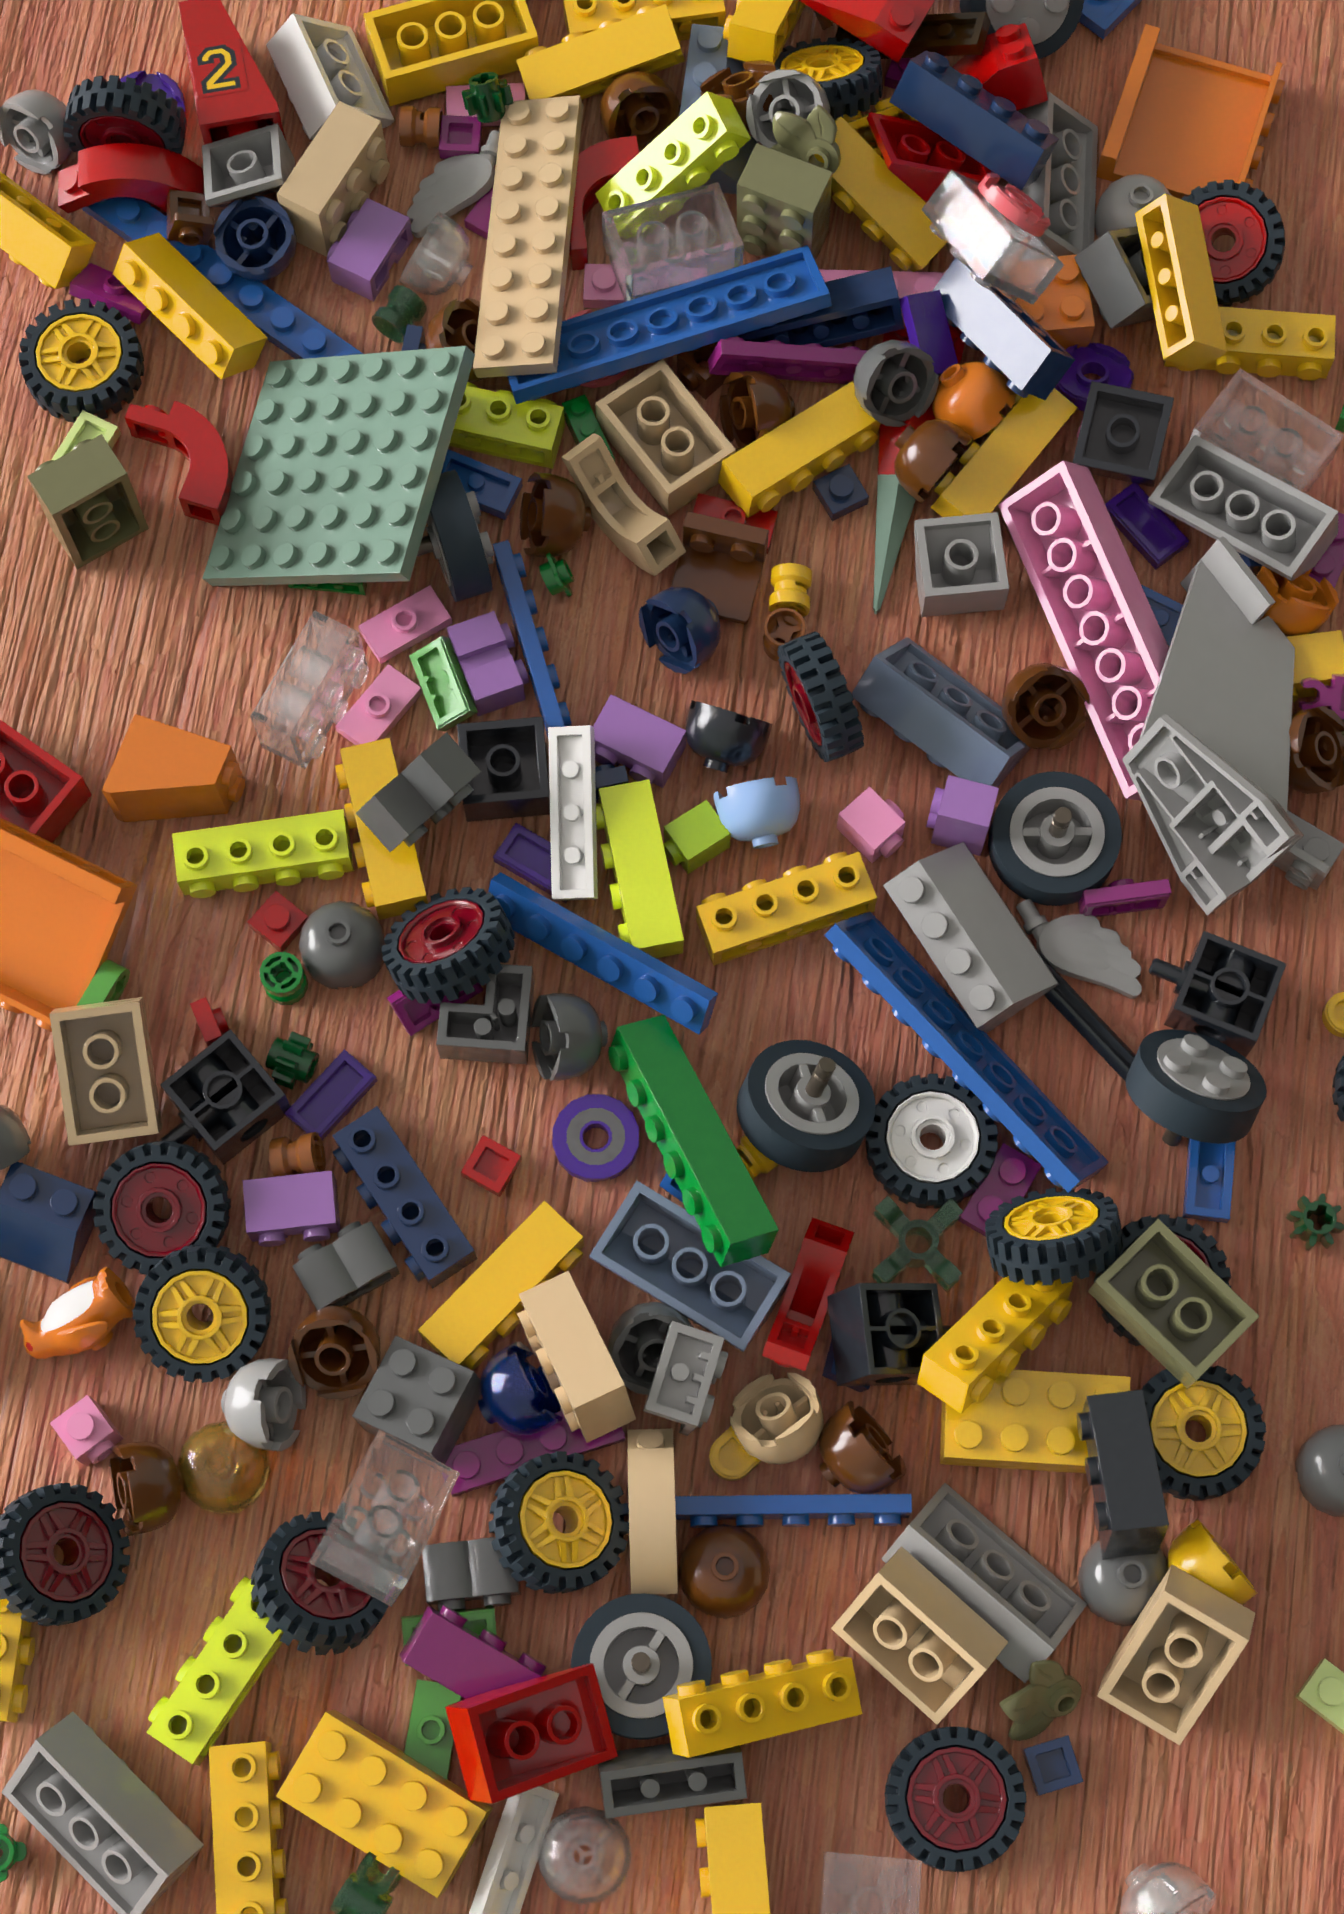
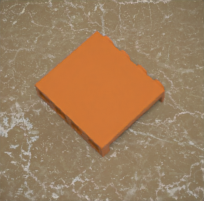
[1096,24,1285,199]
[0,818,138,1032]

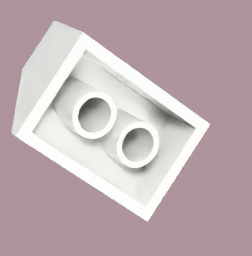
[266,13,395,140]

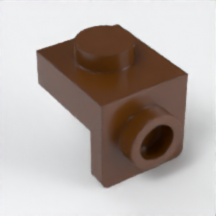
[167,189,215,246]

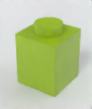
[663,799,731,874]

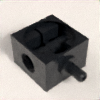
[1149,931,1287,1058]
[160,1029,291,1165]
[827,1283,953,1386]

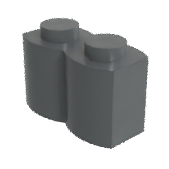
[292,1221,400,1310]
[422,1537,521,1612]

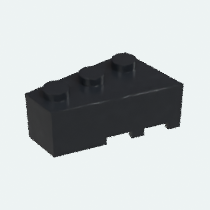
[1077,1390,1169,1560]

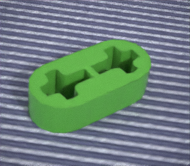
[77,959,130,1006]

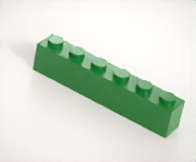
[608,1015,779,1267]

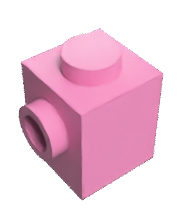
[837,786,905,863]
[50,1395,124,1466]

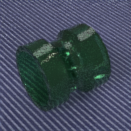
[371,285,427,343]

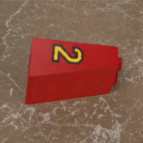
[178,0,286,145]

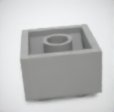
[202,123,295,208]
[914,512,1009,617]

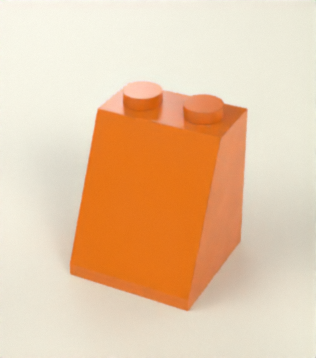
[102,714,245,822]

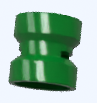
[259,952,308,1005]

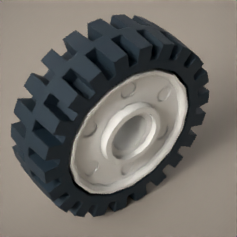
[866,1074,998,1209]

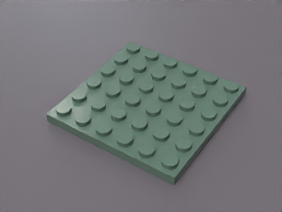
[202,346,475,586]

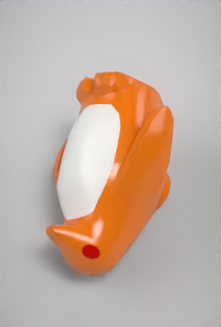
[20,1267,136,1359]

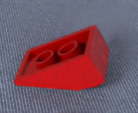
[799,0,936,63]
[952,23,1049,111]
[867,112,993,222]
[445,1663,618,1804]

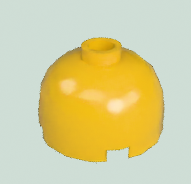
[1167,1518,1257,1605]

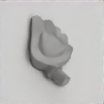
[407,130,500,238]
[1016,899,1142,999]

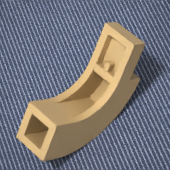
[561,433,686,576]
[627,1428,678,1595]

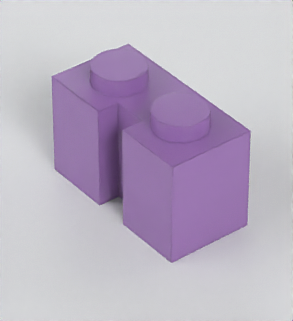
[327,198,413,301]
[447,611,529,716]
[593,694,686,788]
[926,775,999,856]
[242,1170,341,1247]

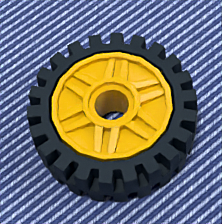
[774,37,883,120]
[19,299,145,423]
[985,1188,1123,1285]
[133,1243,271,1383]
[1141,1365,1266,1501]
[488,1451,629,1594]

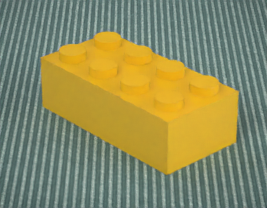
[363,0,539,106]
[940,1370,1131,1474]
[276,1710,493,1898]

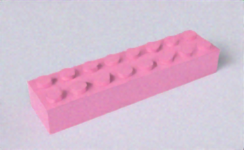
[998,461,1169,801]

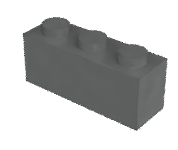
[598,1743,747,1819]

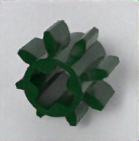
[462,72,514,123]
[265,1031,319,1090]
[1286,1193,1344,1251]

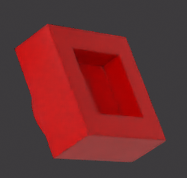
[247,890,308,952]
[190,997,230,1046]
[461,1135,522,1197]

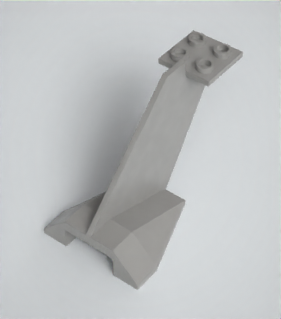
[1122,536,1304,916]

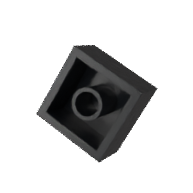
[1072,381,1174,487]
[457,717,550,822]

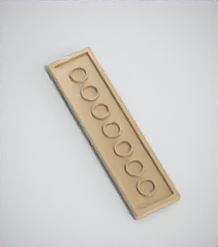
[473,95,584,378]

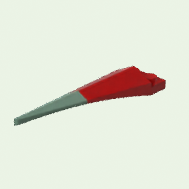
[873,310,965,615]

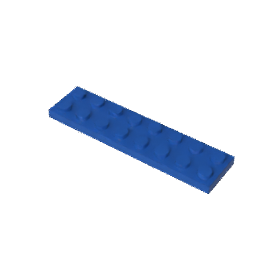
[507,245,832,404]
[824,911,1109,1193]

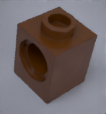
[677,341,728,400]

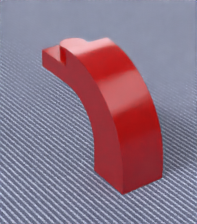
[569,136,639,271]
[58,143,204,214]
[124,401,234,526]
[762,1217,855,1371]

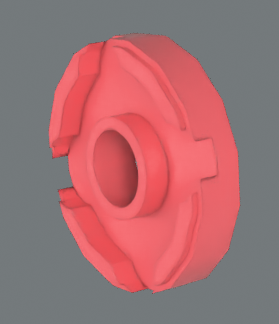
[978,173,1051,237]

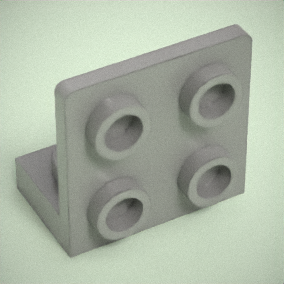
[1274,810,1344,891]
[643,1321,728,1436]

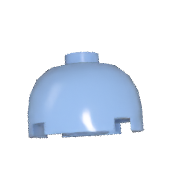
[713,777,800,849]

